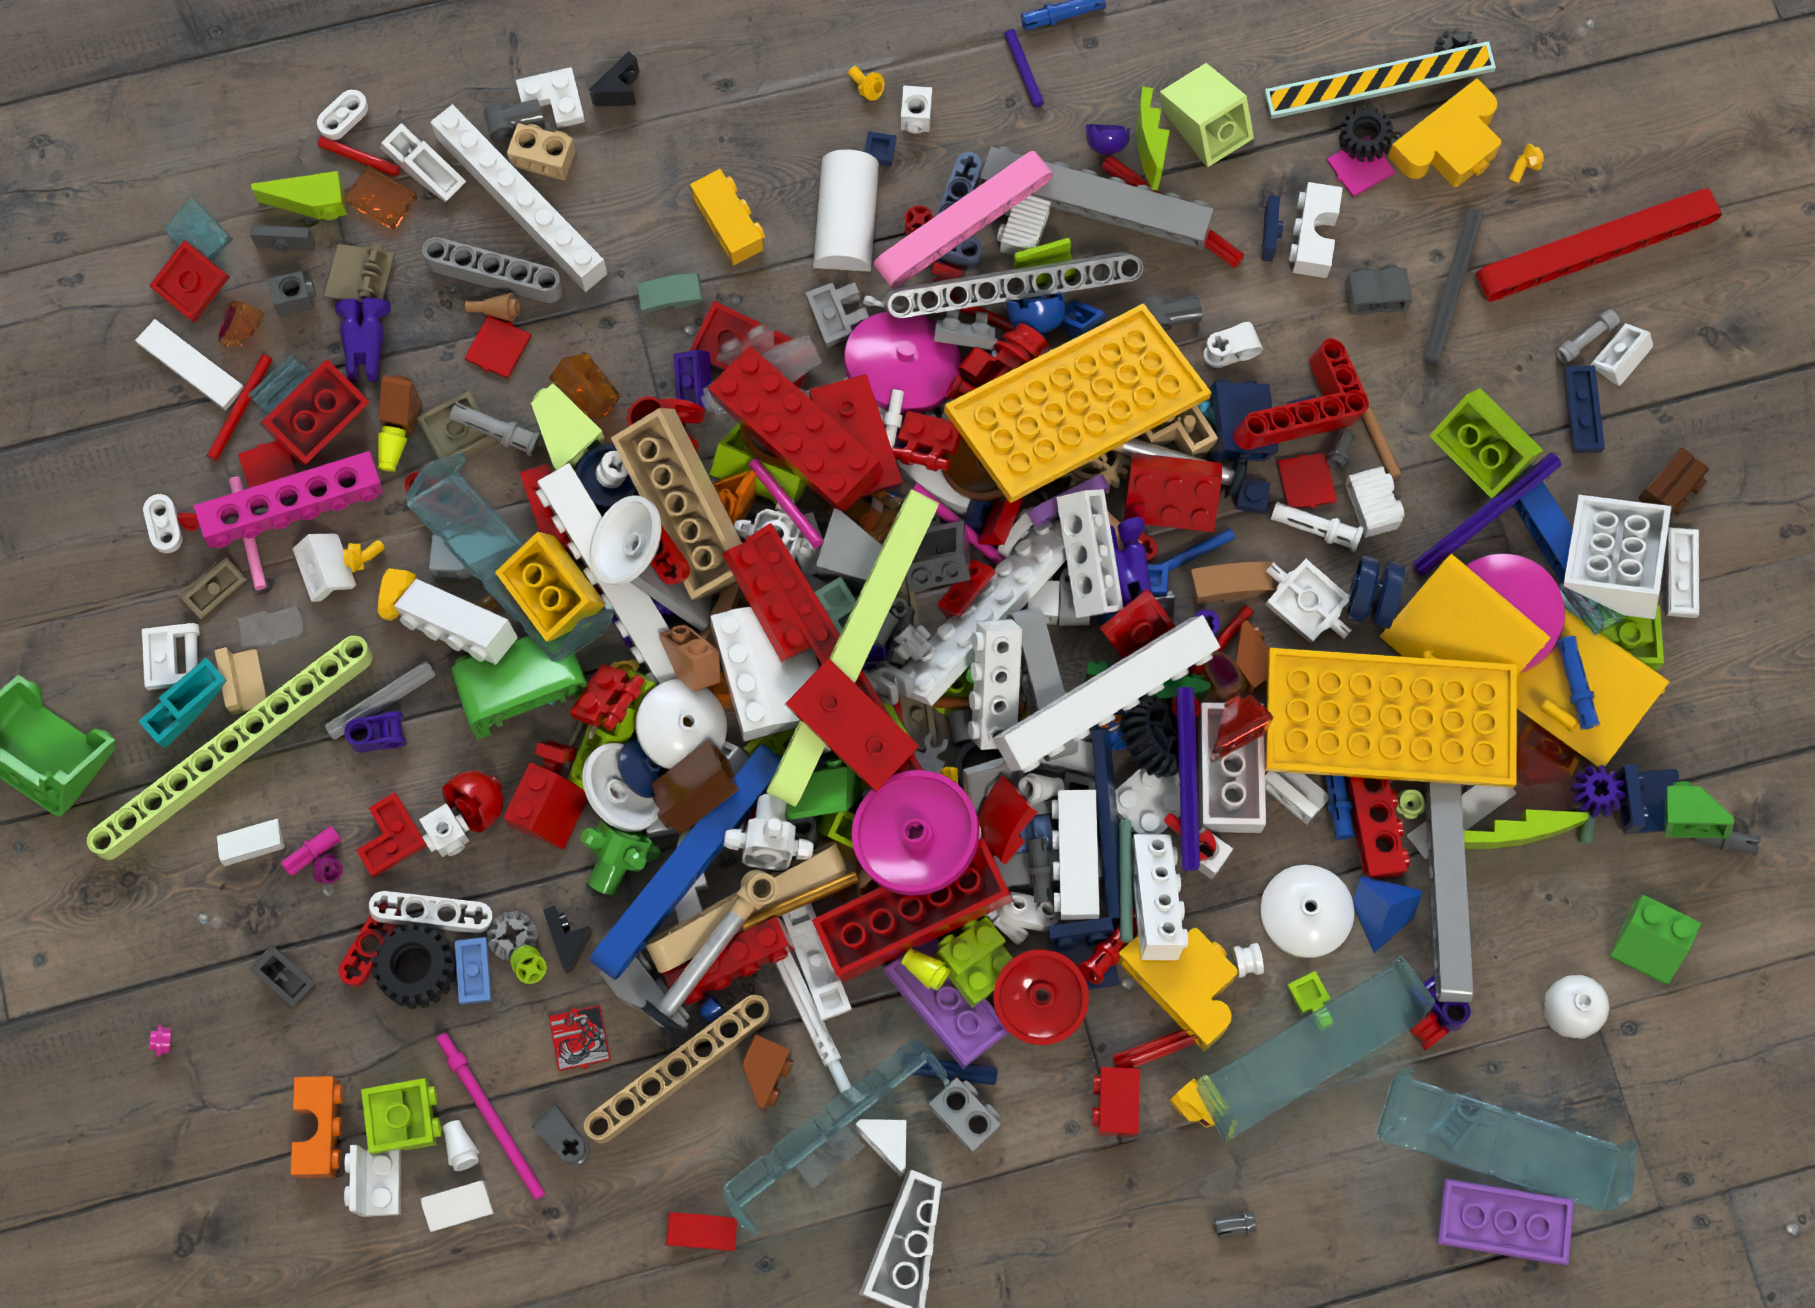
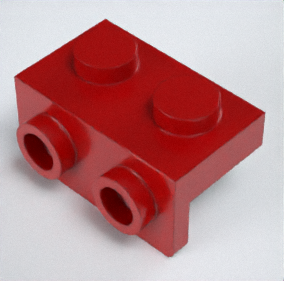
[937,559,995,620]

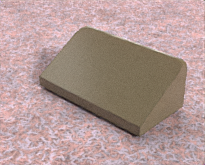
[178,556,247,620]

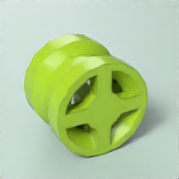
[510,945,547,984]

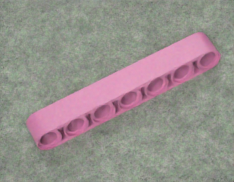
[873,151,1053,288]

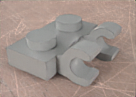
[806,283,869,348]
[934,309,995,350]

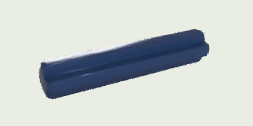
[904,1056,998,1085]

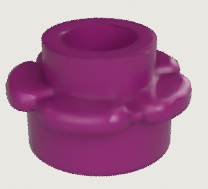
[313,854,343,884]

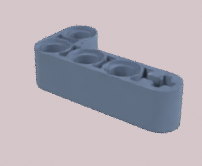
[936,152,982,271]

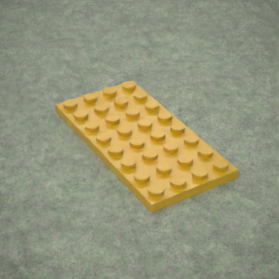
[944,303,1211,503]
[1265,648,1517,788]

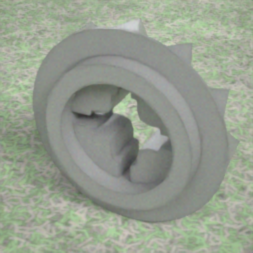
[487,911,538,961]

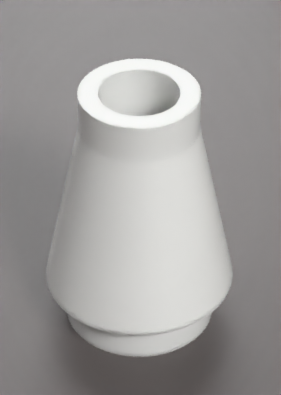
[1018,773,1065,805]
[442,1120,479,1171]

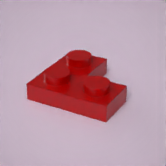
[356,792,427,878]

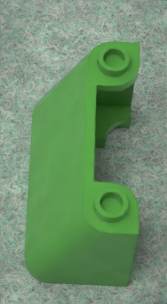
[451,632,588,740]
[0,675,115,816]

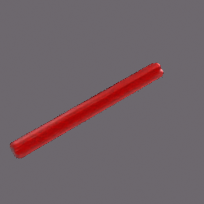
[1102,156,1244,268]

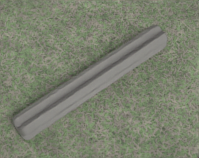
[325,662,436,739]

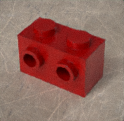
[1092,1067,1140,1137]

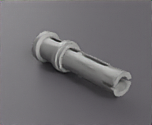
[449,402,541,457]

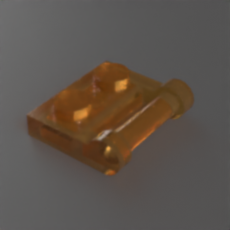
[826,491,904,542]

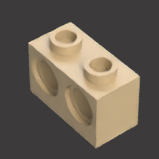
[507,123,576,181]

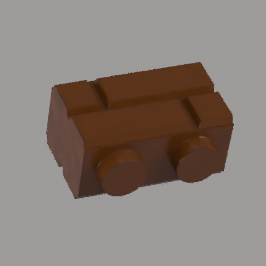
[1638,448,1709,516]

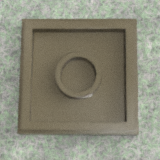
[416,391,497,469]

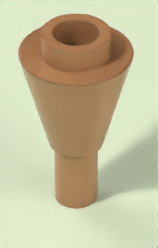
[465,292,521,322]

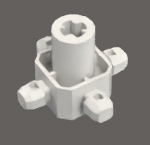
[734,498,818,560]
[724,794,814,871]

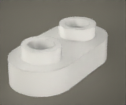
[317,90,368,140]
[143,494,183,553]
[998,506,1035,558]
[997,892,1060,932]

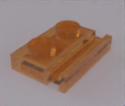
[344,166,417,230]

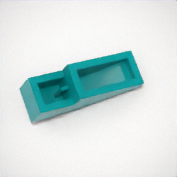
[139,657,227,748]

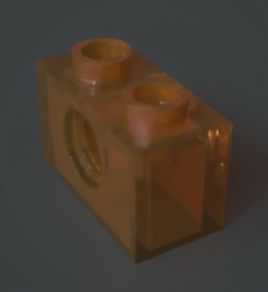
[549,353,621,420]

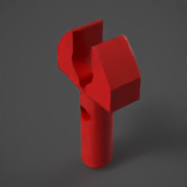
[1164,813,1216,861]

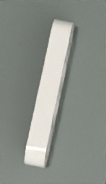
[369,891,492,934]

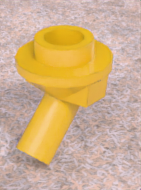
[847,65,885,101]
[1509,143,1544,184]
[343,540,385,573]

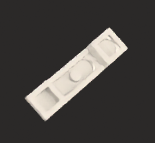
[782,903,852,1021]

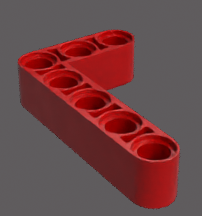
[1233,338,1369,450]

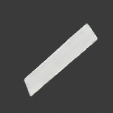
[1407,785,1516,859]

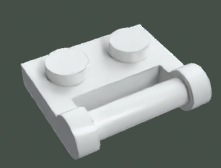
[142,623,200,690]

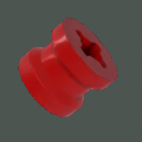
[905,205,933,236]
[1409,1011,1450,1051]

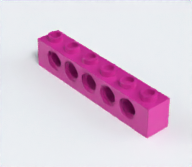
[193,451,383,548]

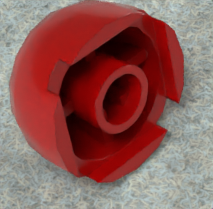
[442,770,504,833]

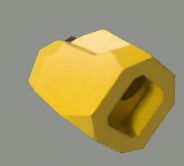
[378,568,418,621]
[1169,1078,1225,1128]

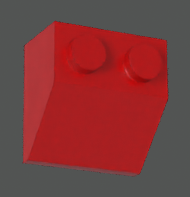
[503,762,588,850]

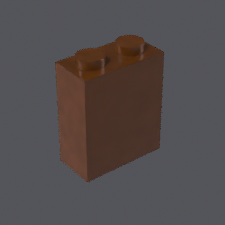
[652,739,739,835]

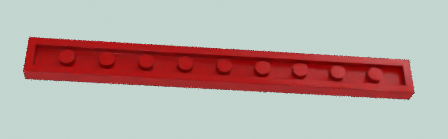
[745,523,924,775]

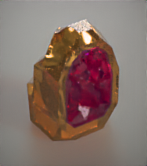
[218,301,264,348]
[1202,651,1248,703]

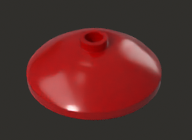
[993,949,1089,1045]

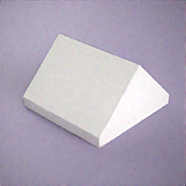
[856,1119,906,1178]

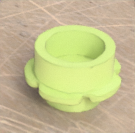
[1396,790,1426,819]

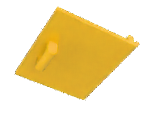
[1379,553,1551,676]
[1517,608,1670,767]

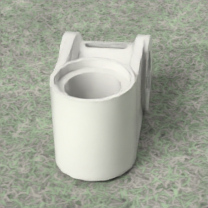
[1203,322,1263,368]

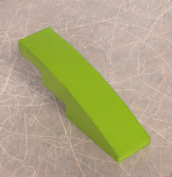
[1136,86,1170,191]
[568,670,657,790]
[1464,809,1589,849]

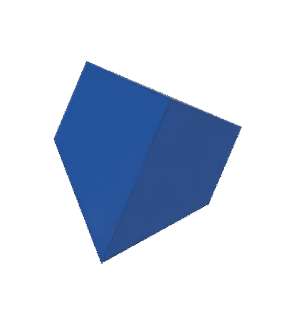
[1353,876,1422,953]

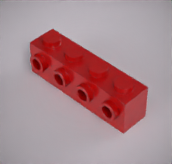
[663,916,796,1005]

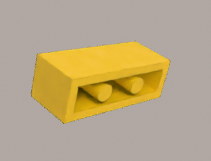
[690,169,765,266]

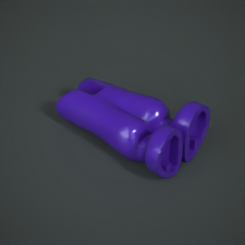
[335,298,391,383]
[1110,517,1153,608]

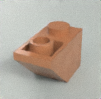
[659,624,720,692]

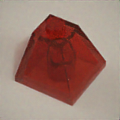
[1209,695,1274,763]
[1516,719,1582,786]

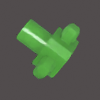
[580,819,661,895]

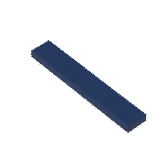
[1091,729,1120,918]

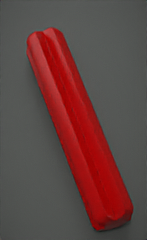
[1113,1029,1198,1068]

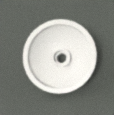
[591,496,661,586]
[636,679,727,770]
[582,743,660,832]
[1260,865,1354,958]

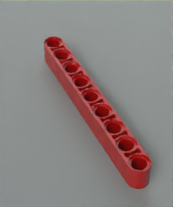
[1475,188,1723,302]

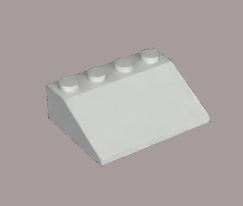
[1564,495,1671,619]
[711,607,819,741]

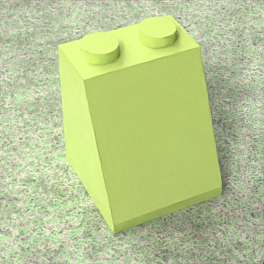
[1160,63,1254,167]
[531,383,606,473]

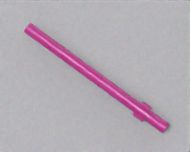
[436,1032,546,1201]

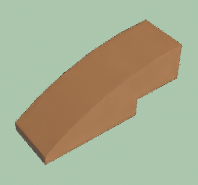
[1189,562,1279,605]

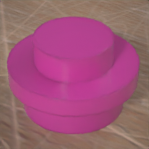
[150,1025,171,1057]

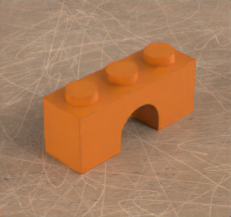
[290,1076,344,1178]

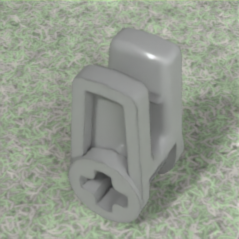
[863,661,914,706]

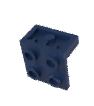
[1615,764,1680,834]
[1047,917,1119,990]

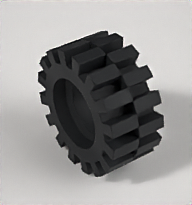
[1339,106,1393,162]

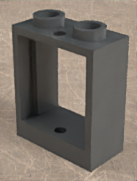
[906,520,970,592]

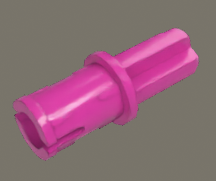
[281,825,342,875]

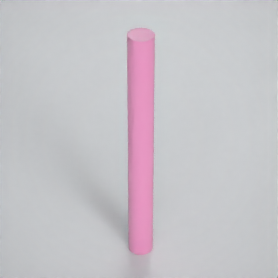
[229,477,267,590]

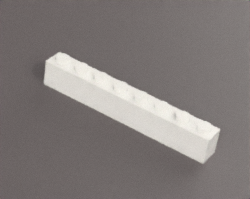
[431,104,607,292]
[536,463,678,687]
[993,615,1221,773]

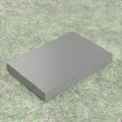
[630,550,713,631]

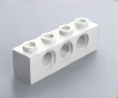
[1057,489,1123,618]

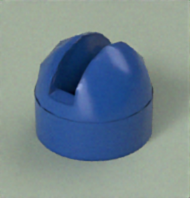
[699,995,727,1022]

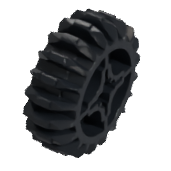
[1120,696,1179,779]

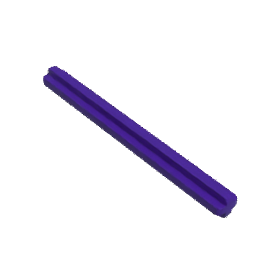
[1413,453,1561,576]
[1177,687,1200,871]

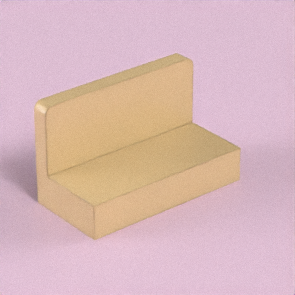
[215,647,267,715]

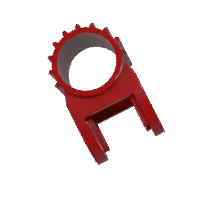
[625,396,706,453]

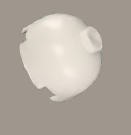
[1544,975,1610,1039]

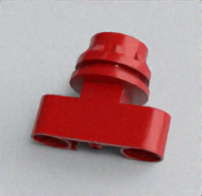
[958,323,1050,386]

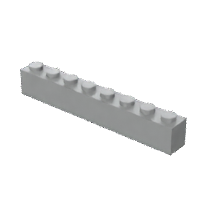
[980,146,1214,250]

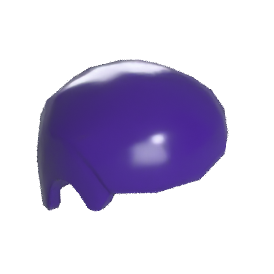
[1086,124,1130,155]

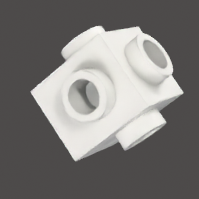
[419,803,470,857]

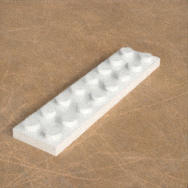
[900,519,1067,706]

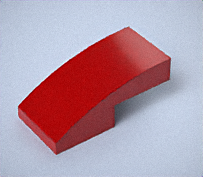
[665,1212,738,1252]

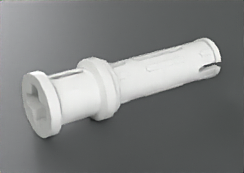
[1271,501,1364,553]

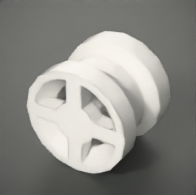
[595,451,629,488]
[1232,943,1264,978]

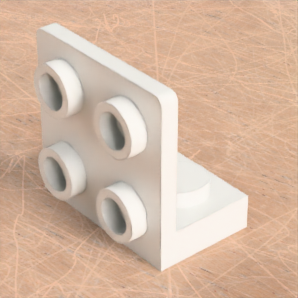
[344,1145,401,1217]

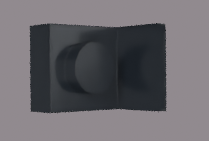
[589,51,639,107]
[543,905,592,973]

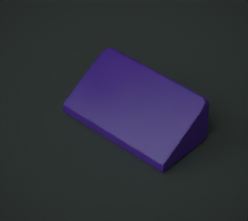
[673,350,714,411]

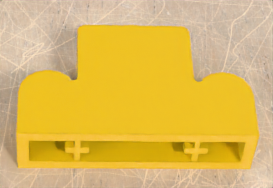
[1388,78,1501,187]
[1118,928,1238,1052]

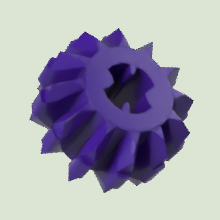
[1570,765,1626,818]

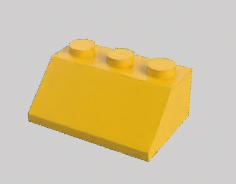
[495,532,606,642]

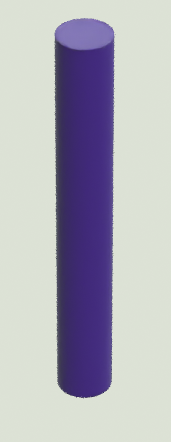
[1004,29,1044,108]

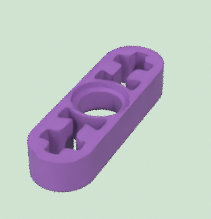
[1028,474,1110,528]

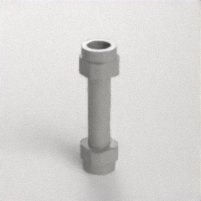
[1555,309,1620,364]

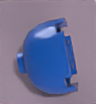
[1006,293,1065,339]

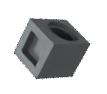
[268,271,316,317]

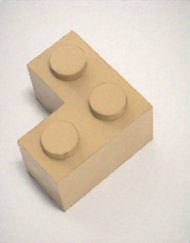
[1137,405,1218,459]

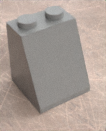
[816,508,882,592]

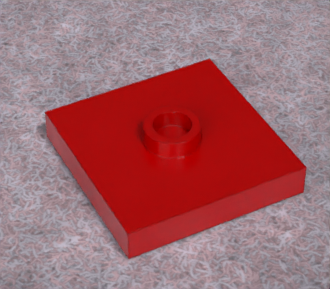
[149,240,230,322]

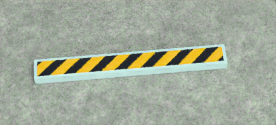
[1264,41,1496,119]

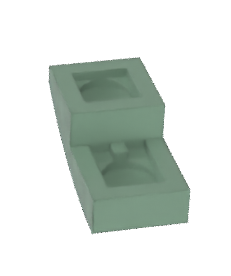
[637,273,703,314]
[815,576,856,635]

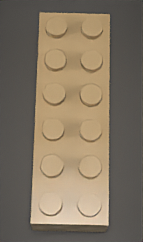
[611,408,742,600]

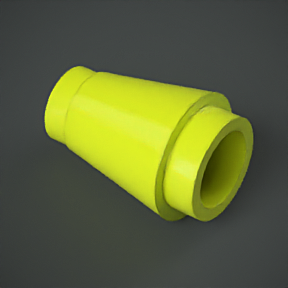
[378,426,408,472]
[901,948,950,991]

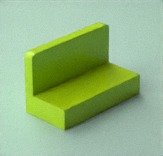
[1013,238,1076,287]

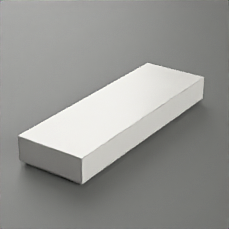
[1666,527,1699,618]

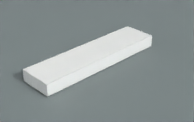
[135,319,244,411]

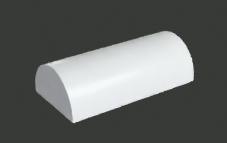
[813,150,879,272]

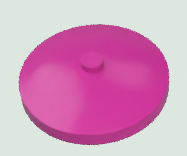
[843,312,962,415]
[1466,554,1565,673]
[852,770,979,895]

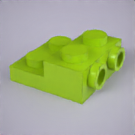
[1596,604,1664,670]
[934,916,1013,1008]
[361,1078,442,1155]

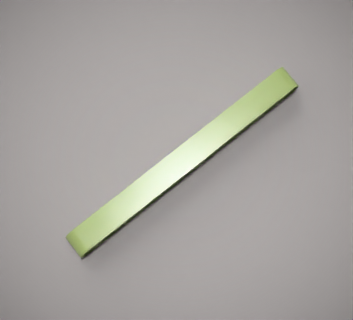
[766,489,939,807]
[87,635,373,860]

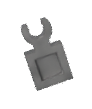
[914,733,948,774]

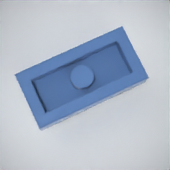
[455,937,492,1005]

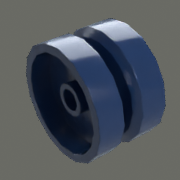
[576,444,640,517]
[1346,555,1405,629]

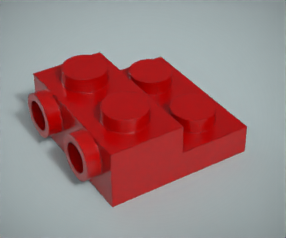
[1100,589,1176,659]

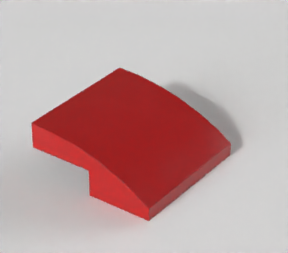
[978,774,1038,865]

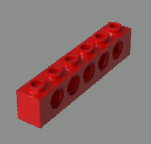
[1345,776,1410,880]

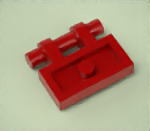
[892,411,962,472]
[570,664,645,731]

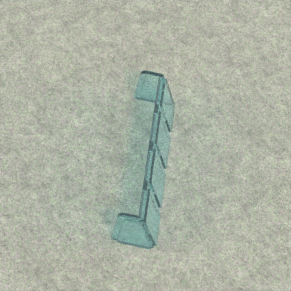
[406,453,614,662]
[1196,955,1435,1141]
[722,1039,950,1236]
[1377,1068,1637,1211]

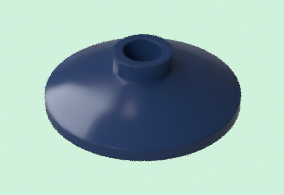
[618,740,669,798]

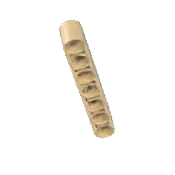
[645,842,849,973]
[584,995,770,1144]

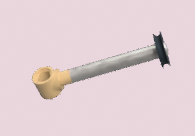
[1112,438,1248,501]
[640,870,778,1035]

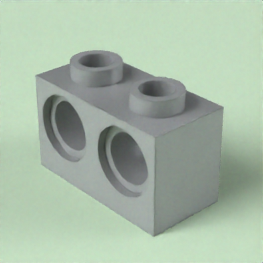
[928,1078,1001,1154]

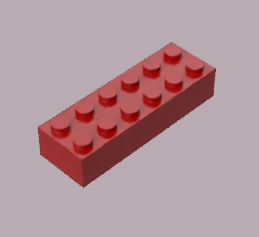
[708,346,884,513]
[812,838,1014,982]

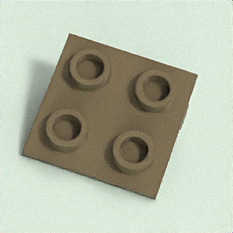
[324,243,395,303]

